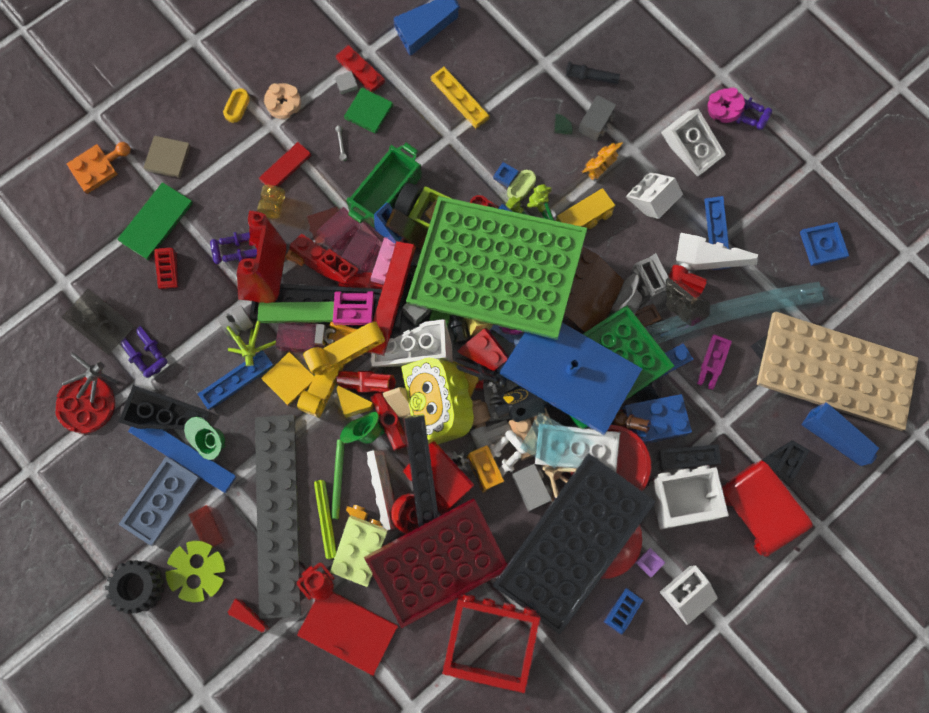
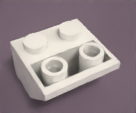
[626,172,683,219]
[660,565,718,625]

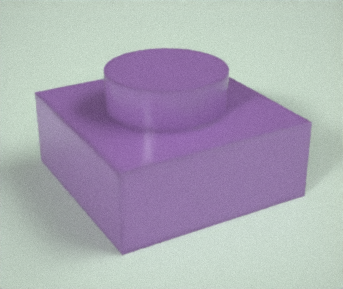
[635,548,665,577]

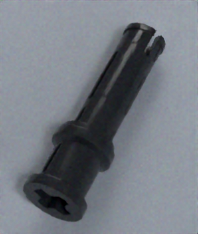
[565,61,620,85]
[450,314,470,345]

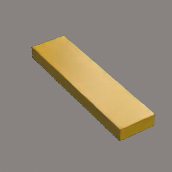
[431,67,490,129]

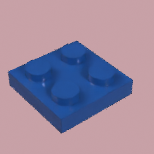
[800,222,849,266]

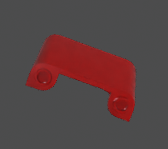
[237,210,287,303]
[721,460,813,557]

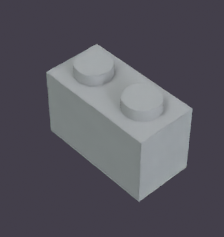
[512,464,553,512]

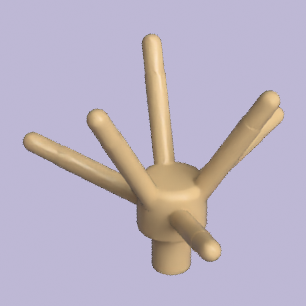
[541,465,577,502]

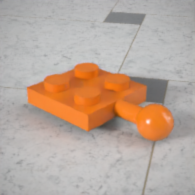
[67,142,131,194]

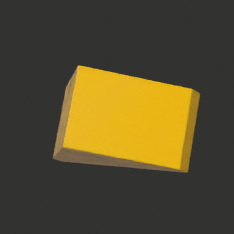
[336,386,374,418]

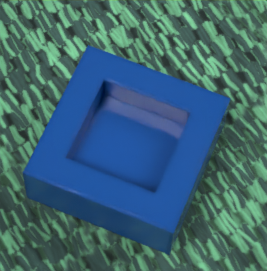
[493,162,518,187]

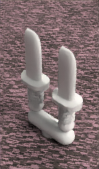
[489,430,527,477]

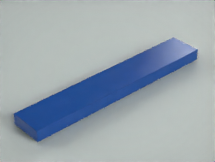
[128,427,237,493]

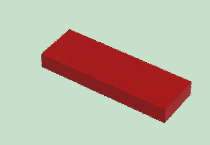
[259,142,311,192]

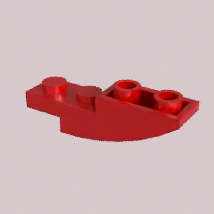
[289,234,358,283]

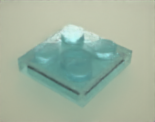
[520,413,575,468]

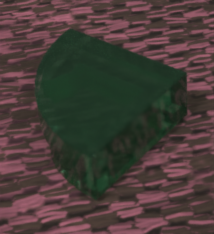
[554,114,572,134]

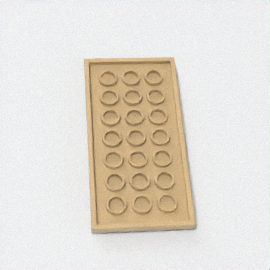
[756,312,918,431]

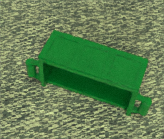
[346,142,422,229]

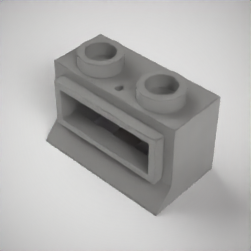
[632,253,673,301]

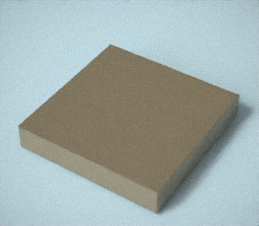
[144,136,190,178]

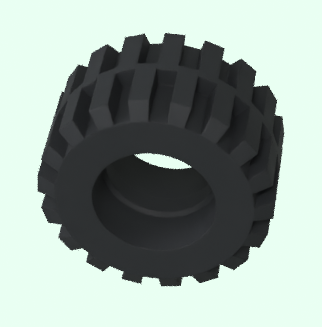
[105,560,165,614]

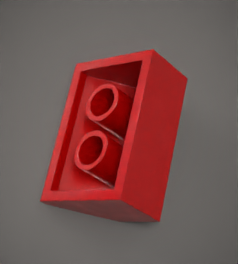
[403,441,474,515]

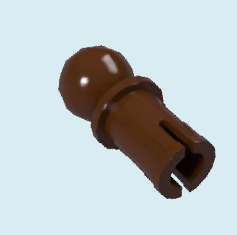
[613,411,651,433]

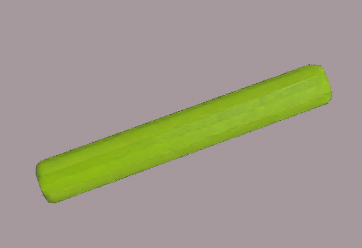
[314,480,337,559]

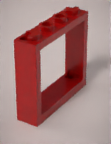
[442,594,540,693]

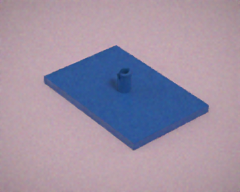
[499,323,642,435]

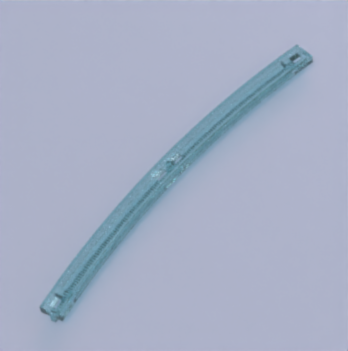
[645,282,824,344]

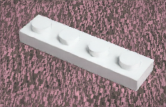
[367,450,397,530]

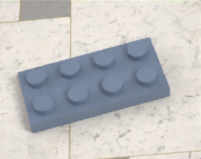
[118,456,200,546]

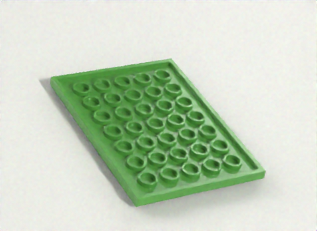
[406,196,587,340]

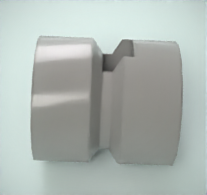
[218,305,254,340]

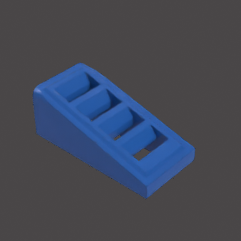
[603,588,643,635]

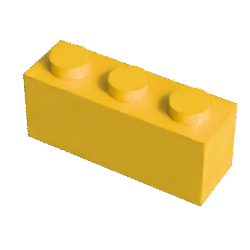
[556,188,615,229]

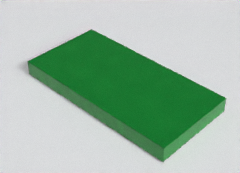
[117,182,193,261]

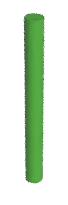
[331,440,345,519]

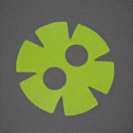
[166,541,225,602]

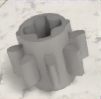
[450,451,469,471]

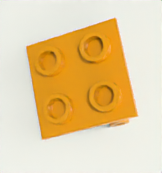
[582,142,623,180]

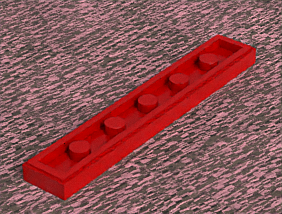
[367,241,416,356]

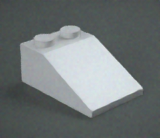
[661,109,726,176]

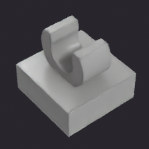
[315,324,336,346]

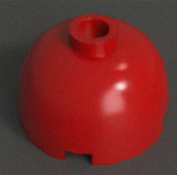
[391,493,418,534]

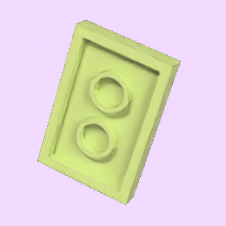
[330,515,388,587]

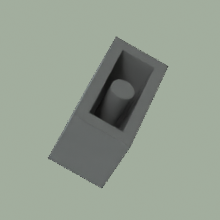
[578,95,616,141]

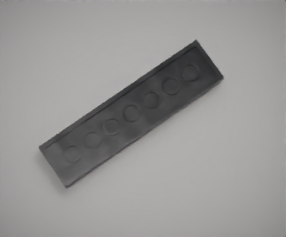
[249,284,404,329]

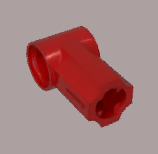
[668,265,707,295]

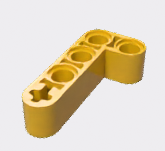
[303,322,385,375]
[297,343,345,418]

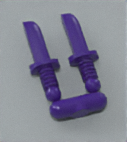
[736,97,772,130]
[210,232,257,264]
[121,326,168,378]

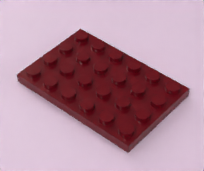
[364,498,507,629]

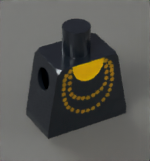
[495,386,545,422]

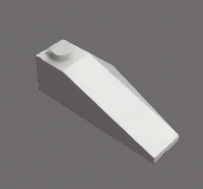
[676,233,758,271]
[371,320,453,367]

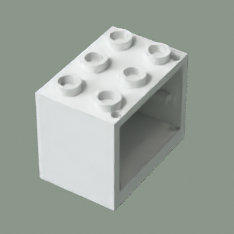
[649,465,728,529]

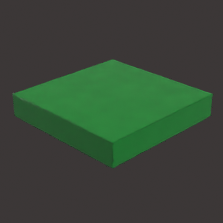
[344,87,393,134]

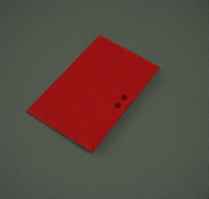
[297,592,398,675]

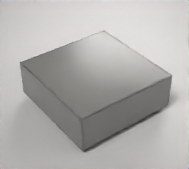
[335,71,358,95]

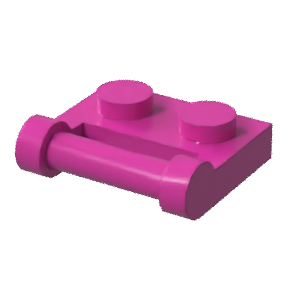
[333,291,375,325]

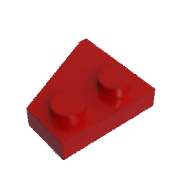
[458,327,509,371]

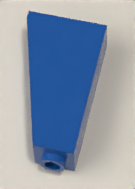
[394,0,460,55]
[801,402,879,466]

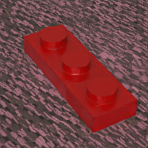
[336,45,385,93]

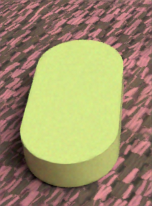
[507,170,536,202]

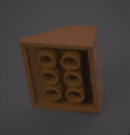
[562,246,624,334]

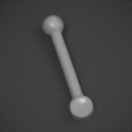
[336,125,347,161]

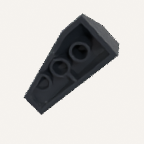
[118,384,210,430]

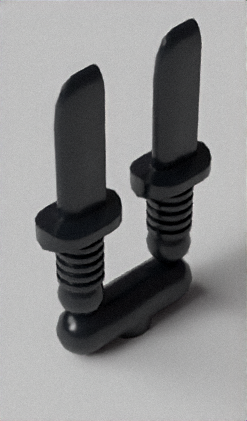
[455,358,507,387]

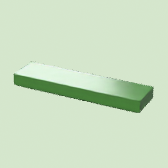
[257,302,334,323]

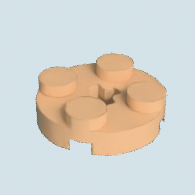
[264,83,301,119]

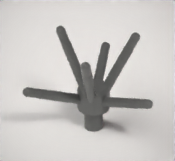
[62,353,118,403]

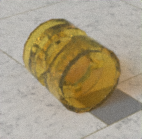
[256,185,286,219]

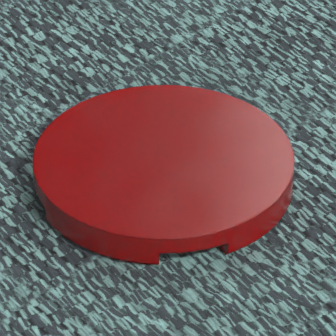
[55,377,115,434]

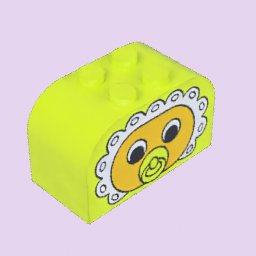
[402,358,474,444]

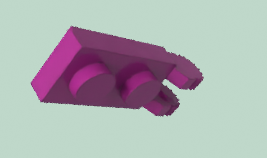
[697,334,732,390]

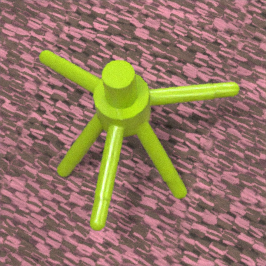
[227,321,278,366]

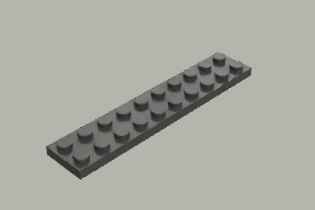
[255,415,301,619]

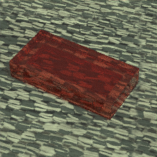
[188,505,224,547]

